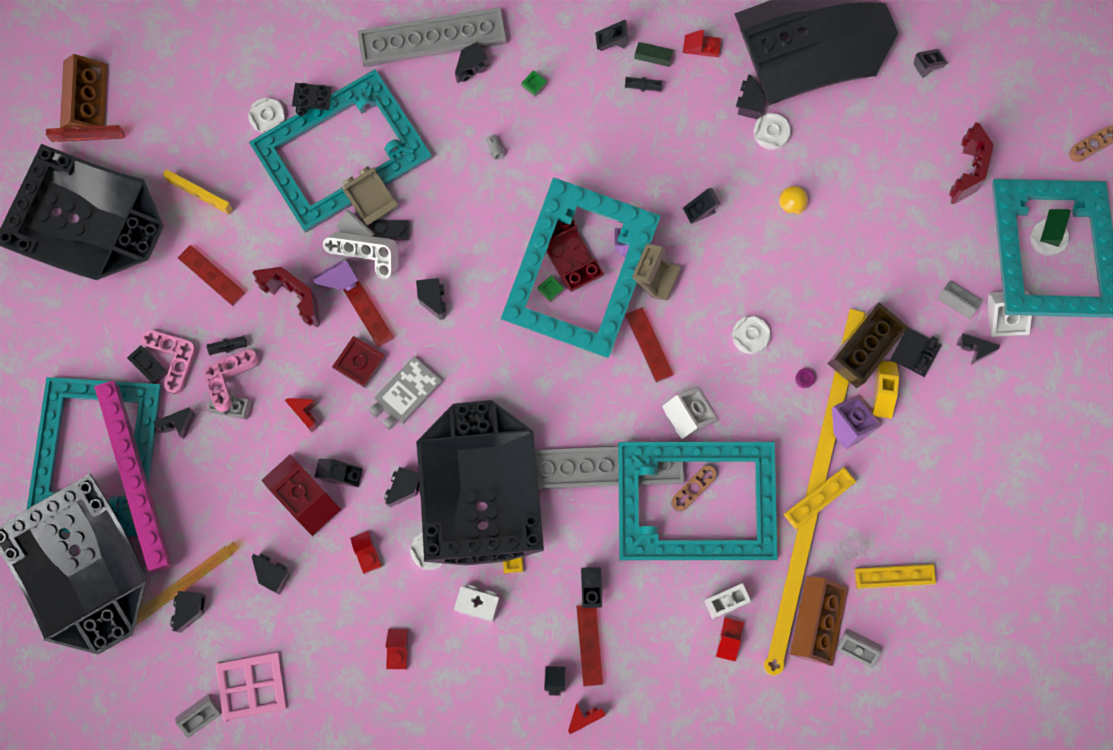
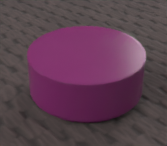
[795,368,815,389]

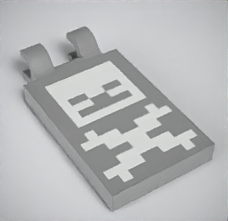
[369,356,442,430]

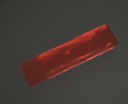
[46,125,125,142]
[177,245,245,307]
[343,275,394,348]
[625,307,674,383]
[576,605,603,687]

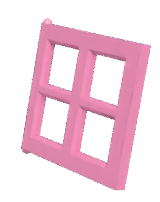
[216,653,287,722]

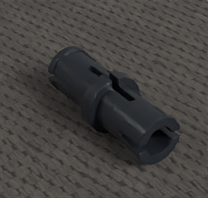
[625,76,662,92]
[206,335,247,356]

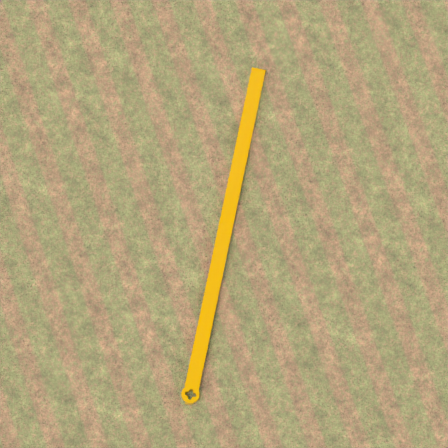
[763,309,865,676]

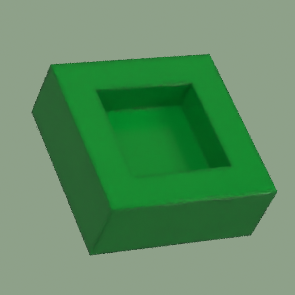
[521,70,547,97]
[537,275,564,302]

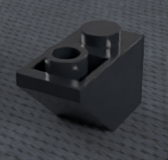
[455,41,489,83]
[736,74,765,120]
[416,278,446,320]
[314,459,363,487]
[384,467,420,507]
[252,553,291,595]
[581,567,602,608]
[170,591,206,633]
[544,666,566,696]

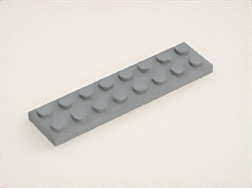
[358,7,506,67]
[535,447,684,490]

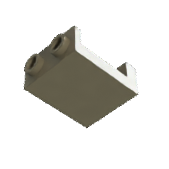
[341,166,398,225]
[632,244,682,301]

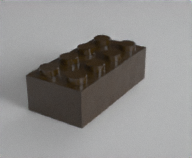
[827,302,908,388]

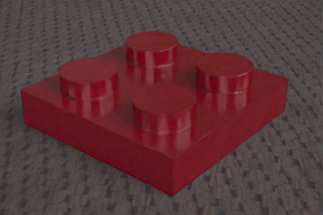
[332,336,386,388]

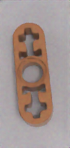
[1069,126,1113,162]
[671,466,716,512]

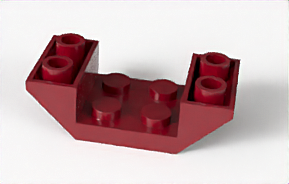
[949,122,994,204]
[546,213,605,292]
[252,267,320,328]
[261,454,342,537]

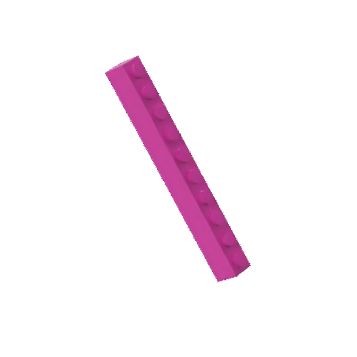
[94,380,172,573]

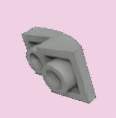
[207,396,252,420]

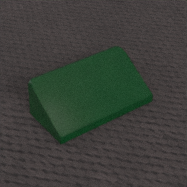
[634,42,674,67]
[1040,209,1071,247]

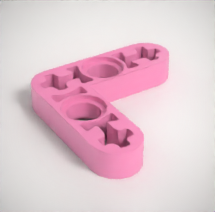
[141,330,196,395]
[203,349,259,412]

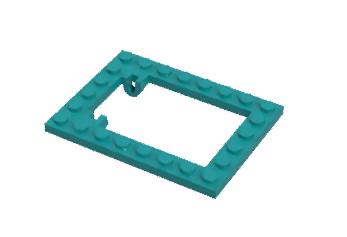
[249,69,432,232]
[500,177,661,359]
[992,179,1113,318]
[26,377,162,537]
[618,442,778,561]

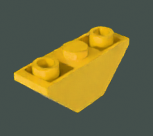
[872,361,899,419]

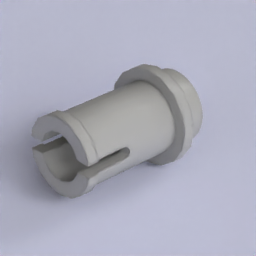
[486,135,504,160]

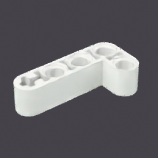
[323,232,398,279]

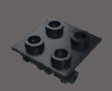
[292,83,332,116]
[890,327,942,378]

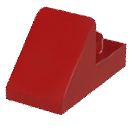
[683,30,721,58]
[285,398,318,432]
[350,531,382,574]
[715,617,744,662]
[385,629,408,670]
[568,703,606,734]

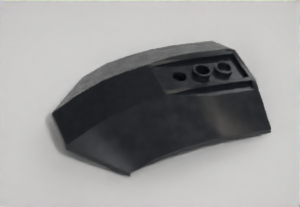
[734,0,898,105]
[0,144,164,280]
[416,400,544,566]
[0,473,147,655]

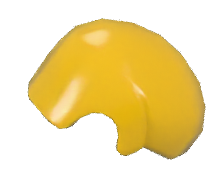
[779,186,809,215]

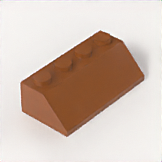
[60,54,107,133]
[790,576,848,666]

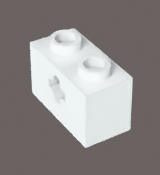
[704,583,751,620]
[454,585,500,622]

